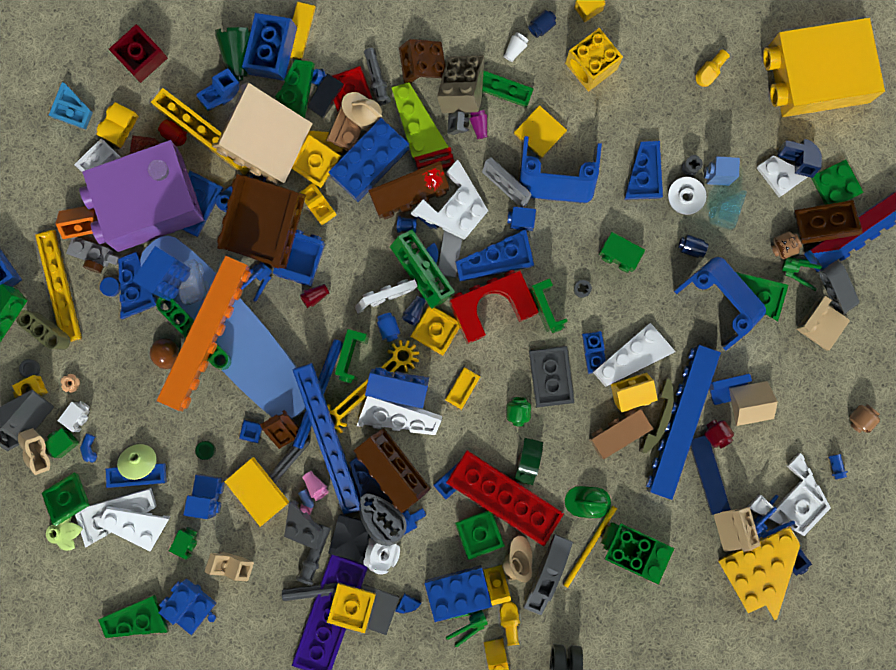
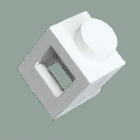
[57,401,90,432]

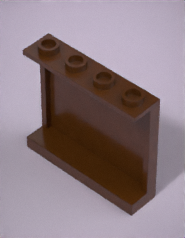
[217,174,306,269]

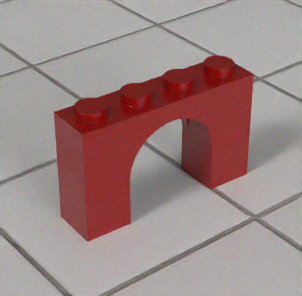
[449,270,539,344]

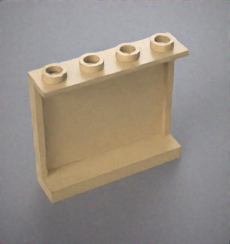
[212,83,313,185]

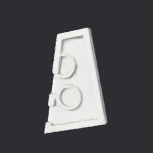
[97,506,170,551]

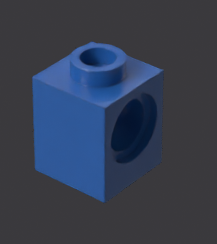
[507,207,536,231]

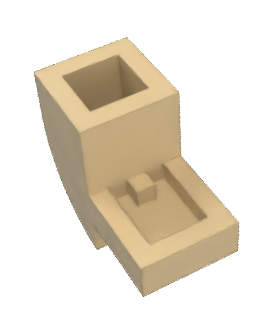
[205,552,254,581]

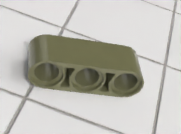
[16,310,70,350]

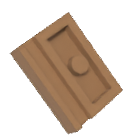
[326,106,362,151]

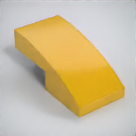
[299,183,337,226]

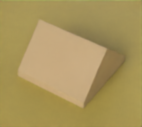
[729,381,778,426]

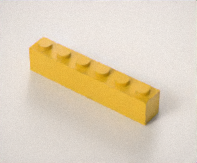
[151,88,250,176]

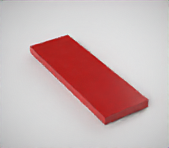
[446,450,564,547]

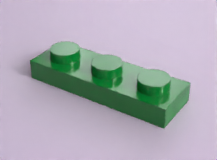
[482,70,534,108]

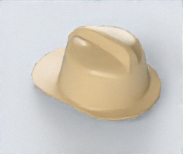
[341,92,382,131]
[503,536,532,583]

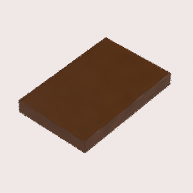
[794,200,862,244]

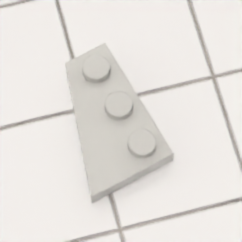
[355,279,418,314]

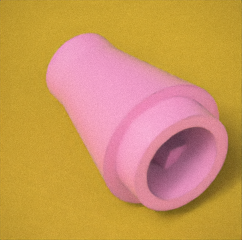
[302,471,328,501]

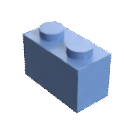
[704,156,740,186]

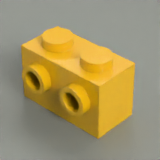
[611,373,658,412]

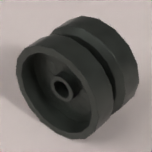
[549,644,583,670]

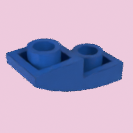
[582,331,606,374]

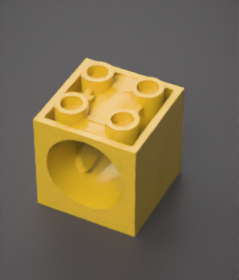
[565,28,623,92]

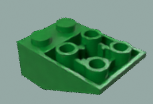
[604,523,675,585]

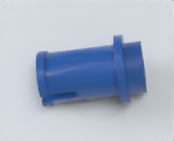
[828,454,848,479]

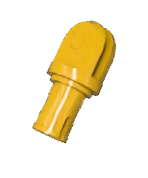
[695,49,730,87]
[499,601,520,646]

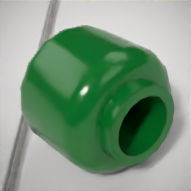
[506,397,531,427]

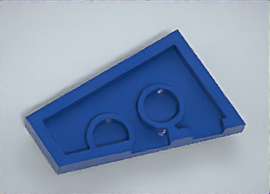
[624,141,663,200]
[118,252,157,319]

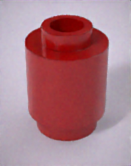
[158,119,187,147]

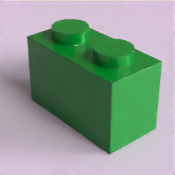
[599,232,645,273]

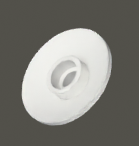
[668,177,706,215]

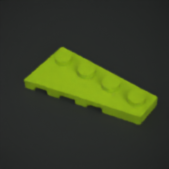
[391,82,448,159]

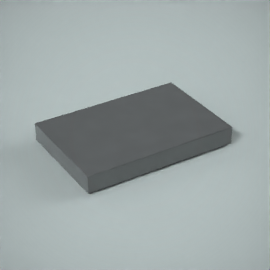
[529,346,574,408]

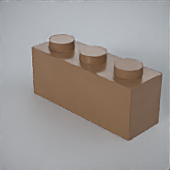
[589,408,653,459]

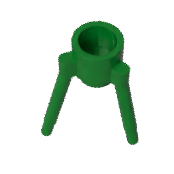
[782,257,822,291]
[446,610,488,647]

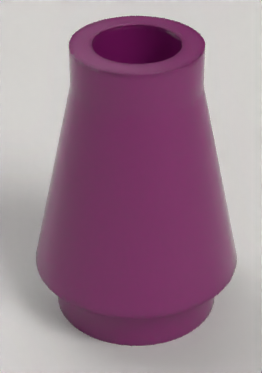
[469,110,488,139]

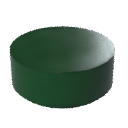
[195,441,216,460]

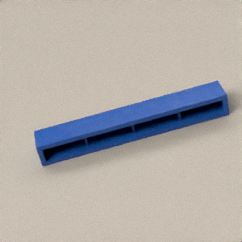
[645,345,721,500]

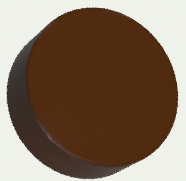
[83,259,104,274]

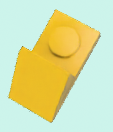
[483,565,511,605]
[484,638,509,670]

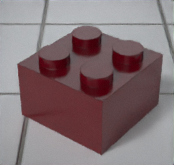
[109,24,168,83]

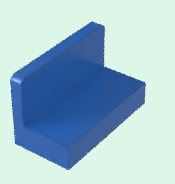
[709,374,752,405]

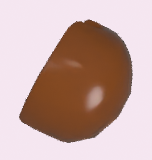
[150,338,179,369]

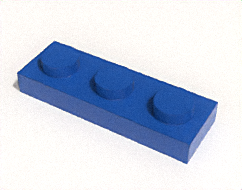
[105,463,167,488]

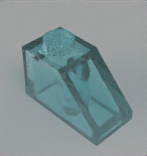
[708,190,747,230]

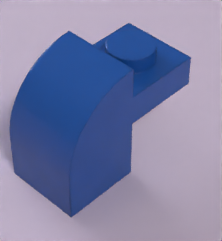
[196,68,239,112]

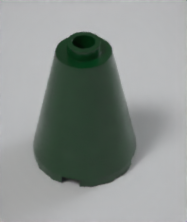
[215,27,251,81]

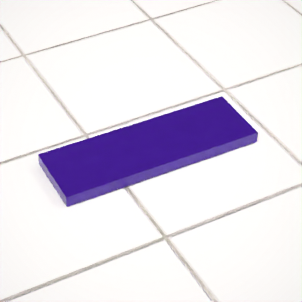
[292,555,368,670]

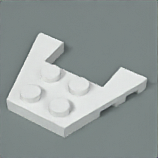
[411,160,488,239]
[747,453,831,536]

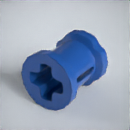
[397,216,417,233]

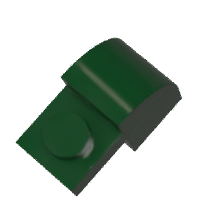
[514,438,543,485]

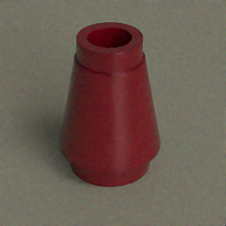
[300,284,330,308]

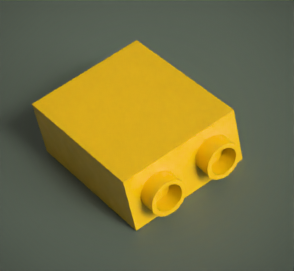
[763,18,885,117]

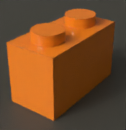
[56,206,98,239]

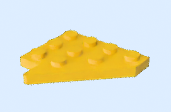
[718,526,800,620]

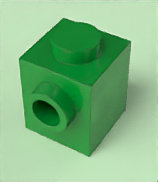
[45,428,79,458]

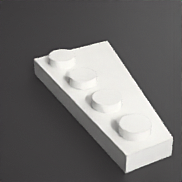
[593,323,676,387]
[357,396,442,435]
[75,488,157,548]

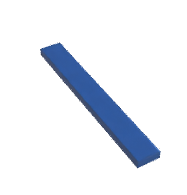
[292,363,360,515]

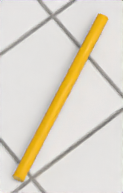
[563,505,617,588]

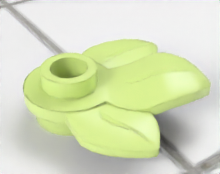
[46,517,83,551]

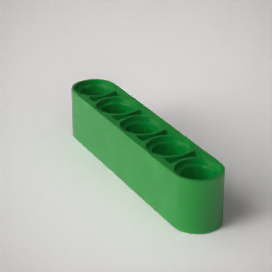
[156,297,232,370]

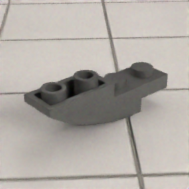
[523,534,573,616]

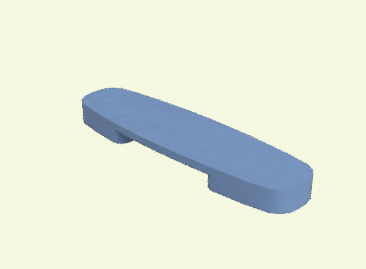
[140,236,306,419]

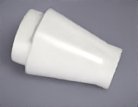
[503,32,529,62]

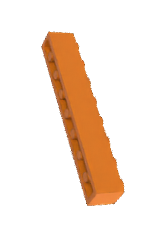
[156,255,251,412]

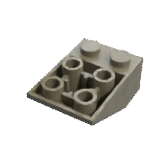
[437,55,484,113]

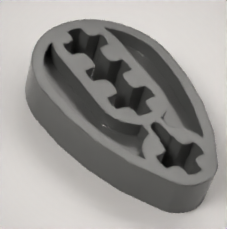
[359,494,406,546]

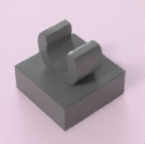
[447,111,469,135]

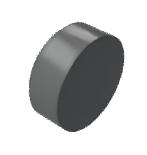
[19,359,40,378]

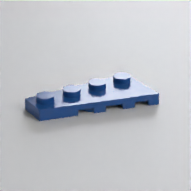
[455,229,534,282]

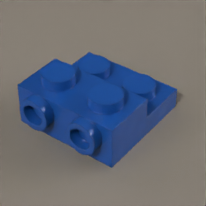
[158,579,217,635]

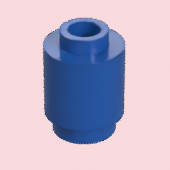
[377,312,401,342]

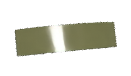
[639,378,674,453]

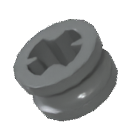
[574,280,592,298]

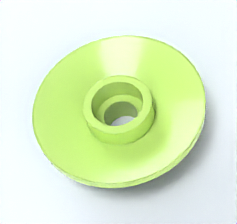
[117,444,157,480]

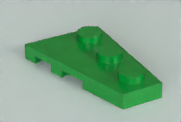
[275,60,315,118]
[736,272,789,322]
[98,595,169,638]

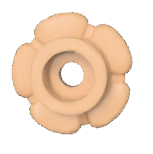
[61,374,80,393]

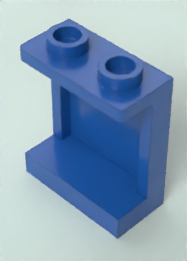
[273,230,325,287]

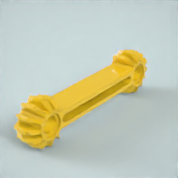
[327,340,419,433]

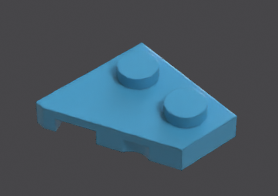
[49,82,93,130]

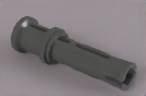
[364,48,391,106]
[296,524,331,585]

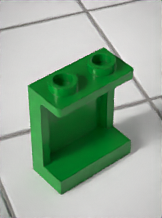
[529,278,568,334]
[335,329,369,384]

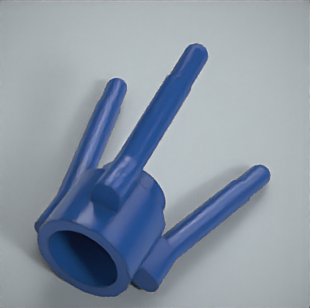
[241,262,272,302]
[754,495,795,538]

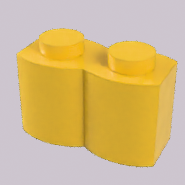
[96,102,139,148]

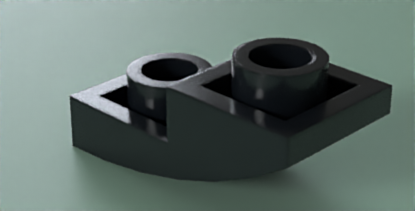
[308,73,344,119]

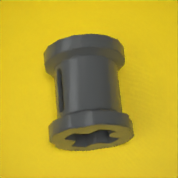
[682,155,703,176]

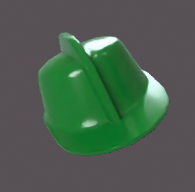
[565,486,611,518]

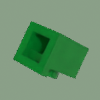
[169,527,198,560]

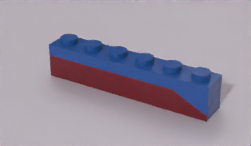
[804,191,896,272]

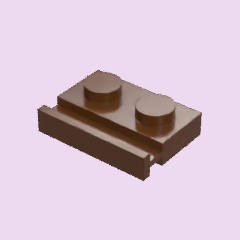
[260,410,299,449]

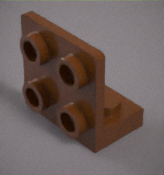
[399,39,445,84]

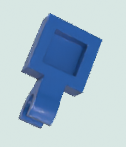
[402,508,427,535]

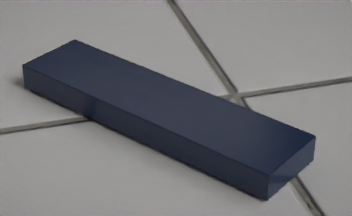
[690,435,731,515]

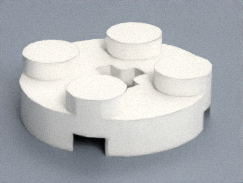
[364,536,400,574]

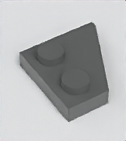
[284,500,323,550]

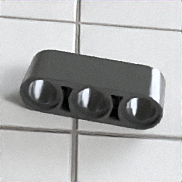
[819,260,860,315]

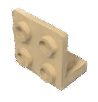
[796,296,850,351]
[714,507,761,552]

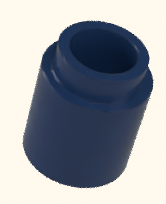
[528,10,556,38]
[678,234,709,258]

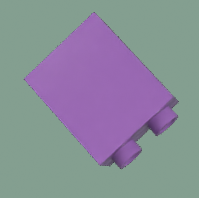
[79,140,204,252]

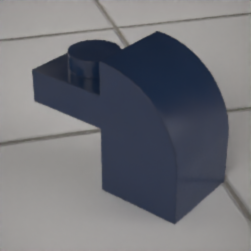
[777,138,822,178]

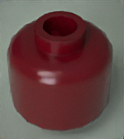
[705,419,734,449]

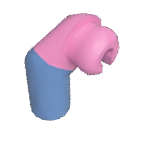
[298,489,314,515]

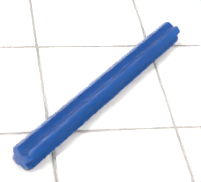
[293,339,343,449]

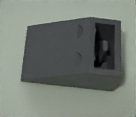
[0,390,54,452]

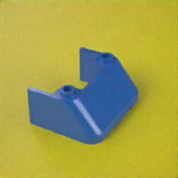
[519,136,602,203]
[674,257,766,351]

